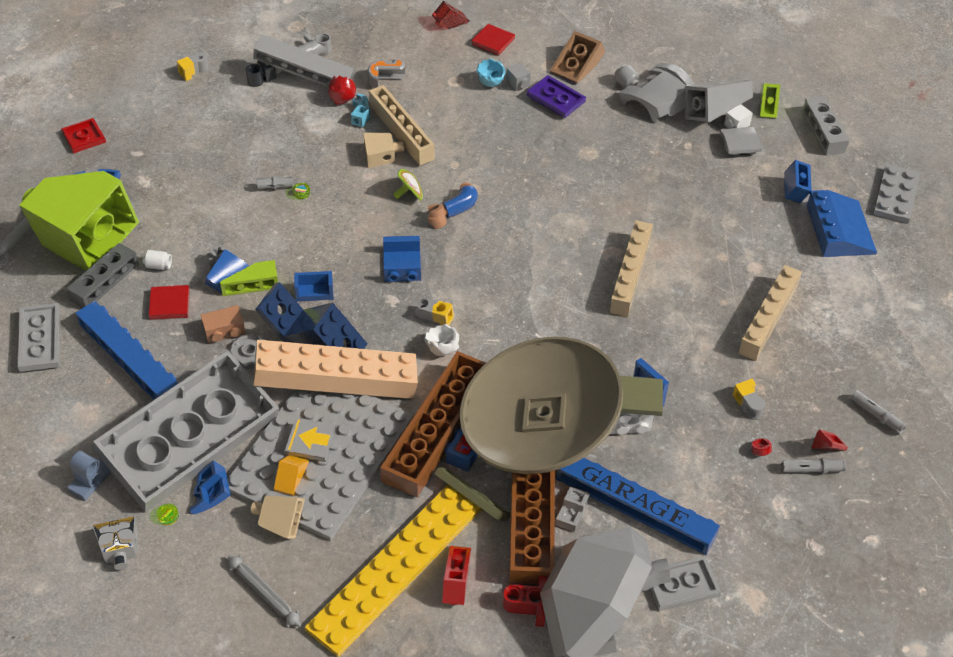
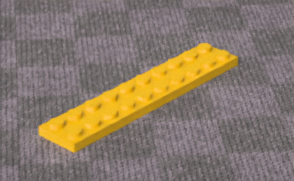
[305,484,482,657]

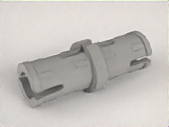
[257,176,293,190]

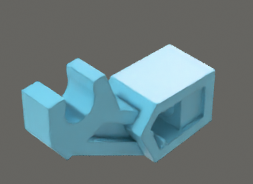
[351,93,370,127]

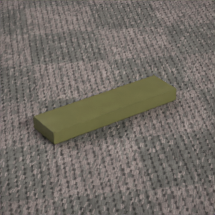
[435,468,511,521]

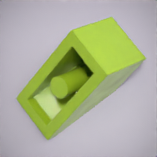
[759,83,781,118]

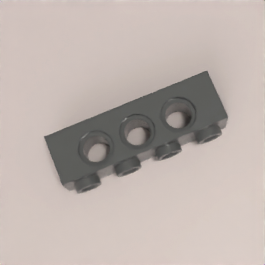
[66,243,139,308]

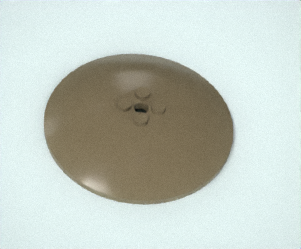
[460,337,623,474]

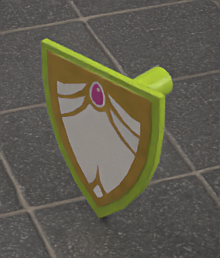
[393,169,423,201]

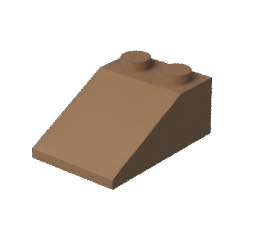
[550,31,605,83]

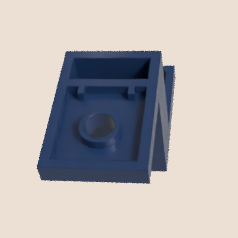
[255,282,368,349]

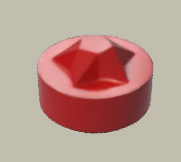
[751,438,772,456]

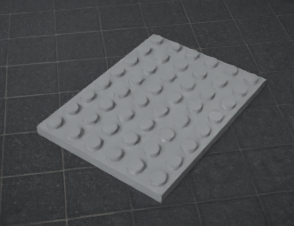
[228,389,414,541]

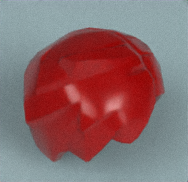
[328,75,356,105]

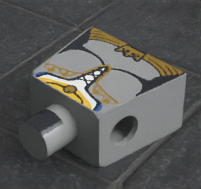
[93,516,138,570]

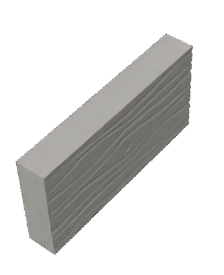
[93,350,279,513]

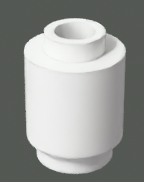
[143,250,172,270]

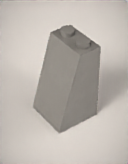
[685,79,753,122]

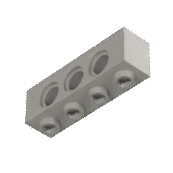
[802,96,849,156]

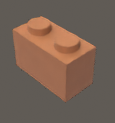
[200,305,246,344]

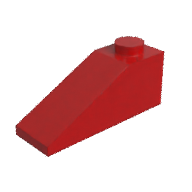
[442,546,471,605]

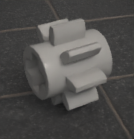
[207,246,229,266]

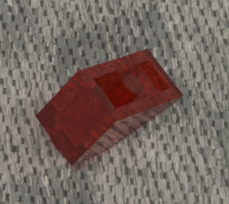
[432,1,470,29]

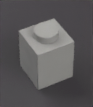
[506,62,531,91]

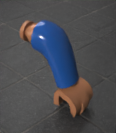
[428,182,478,229]

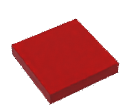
[471,23,515,56]
[61,118,106,154]
[149,285,190,320]

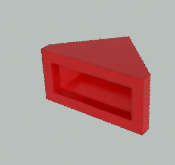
[811,429,848,451]

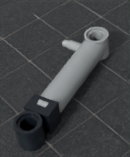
[246,33,332,87]

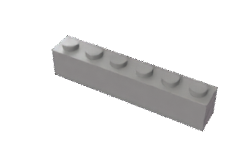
[253,34,354,87]

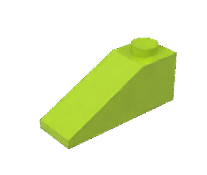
[220,260,278,296]

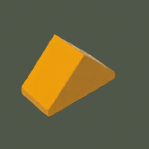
[274,455,309,497]

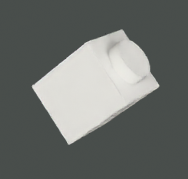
[724,104,753,129]

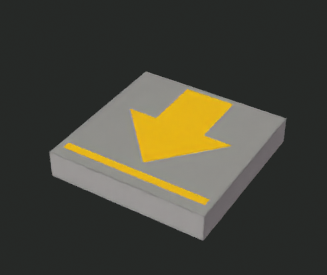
[285,418,336,462]

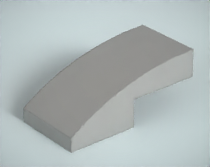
[555,486,590,532]

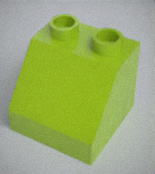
[19,171,139,271]

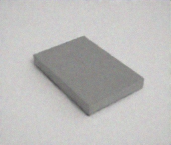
[650,556,721,611]

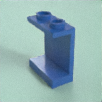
[383,236,421,282]

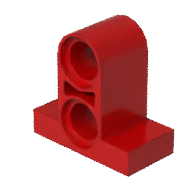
[503,576,548,627]

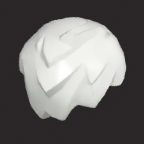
[424,324,459,356]

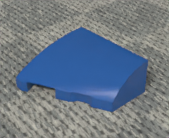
[189,460,231,514]

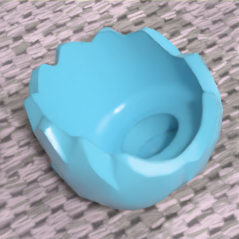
[477,58,506,87]

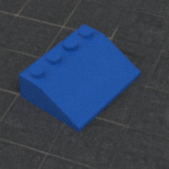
[807,190,877,257]

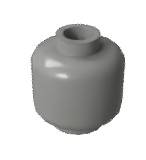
[615,65,639,89]

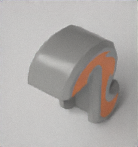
[368,59,405,89]

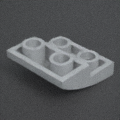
[720,127,762,155]

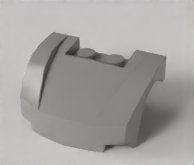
[619,63,694,123]

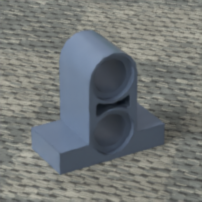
[67,451,111,501]

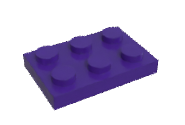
[527,75,586,118]

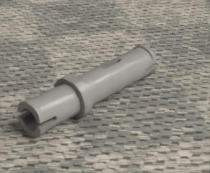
[850,390,907,434]
[781,457,846,474]

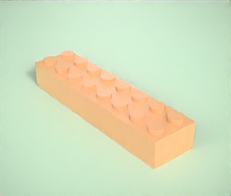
[253,340,418,399]

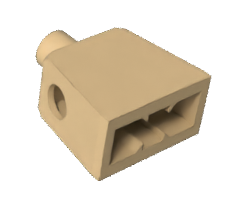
[363,133,404,168]
[251,495,305,539]

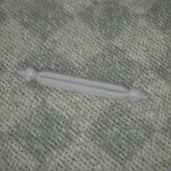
[228,554,301,627]

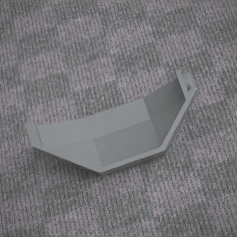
[540,527,652,657]

